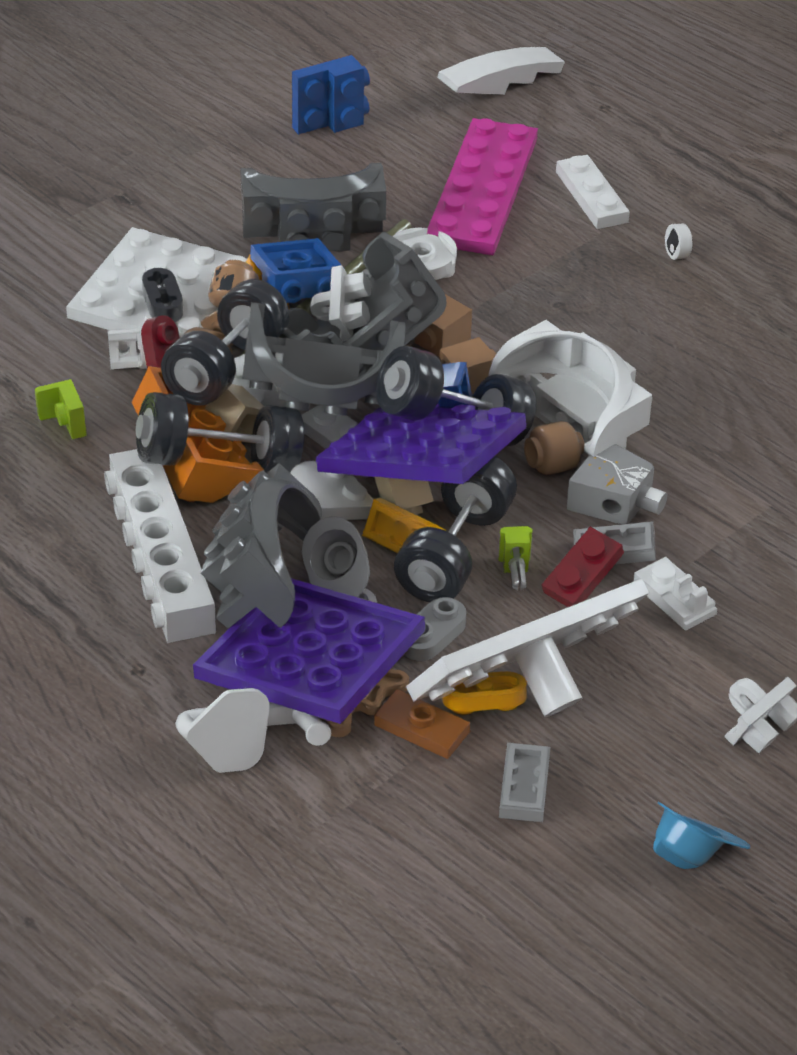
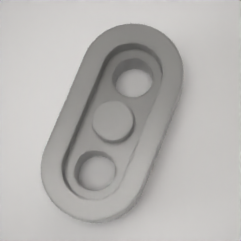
[404,597,466,661]

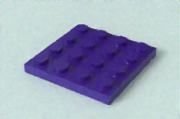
[316,404,526,484]
[193,578,425,724]

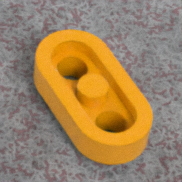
[442,671,527,715]

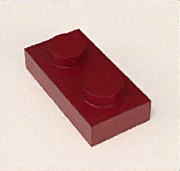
[541,526,624,607]

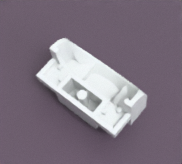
[489,320,652,457]

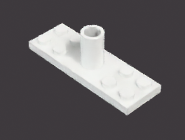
[406,579,649,717]

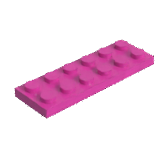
[427,118,538,256]

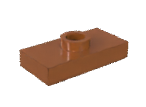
[374,689,470,759]

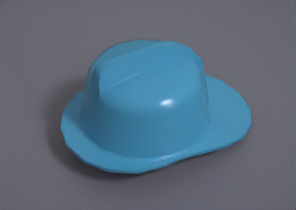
[653,801,751,869]

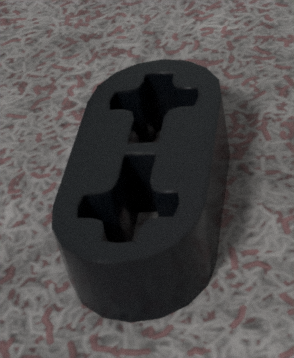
[142,268,183,322]

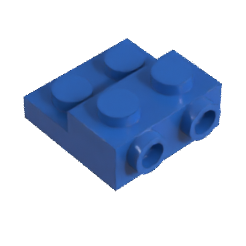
[292,55,370,135]
[250,238,344,303]

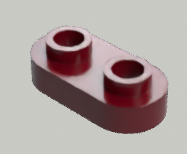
[141,315,180,369]

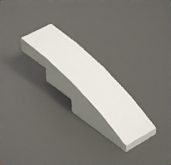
[437,47,565,95]

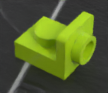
[35,379,87,439]

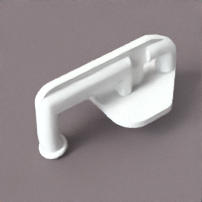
[175,688,331,773]

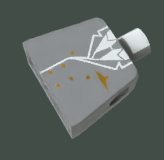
[567,444,667,524]

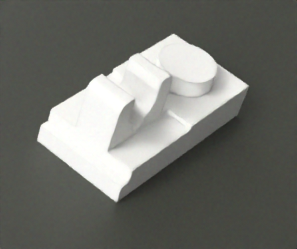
[633,557,717,631]

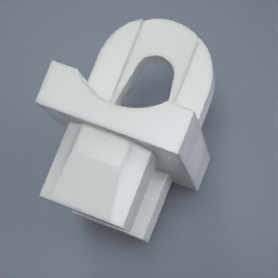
[310,265,371,342]
[108,328,147,370]
[724,677,797,753]

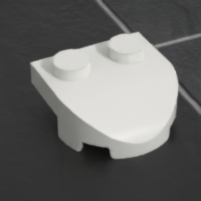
[290,461,373,520]

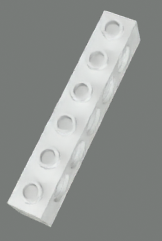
[104,449,216,643]

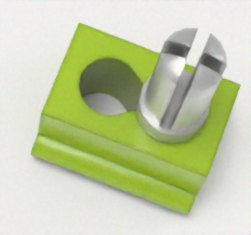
[498,526,532,590]

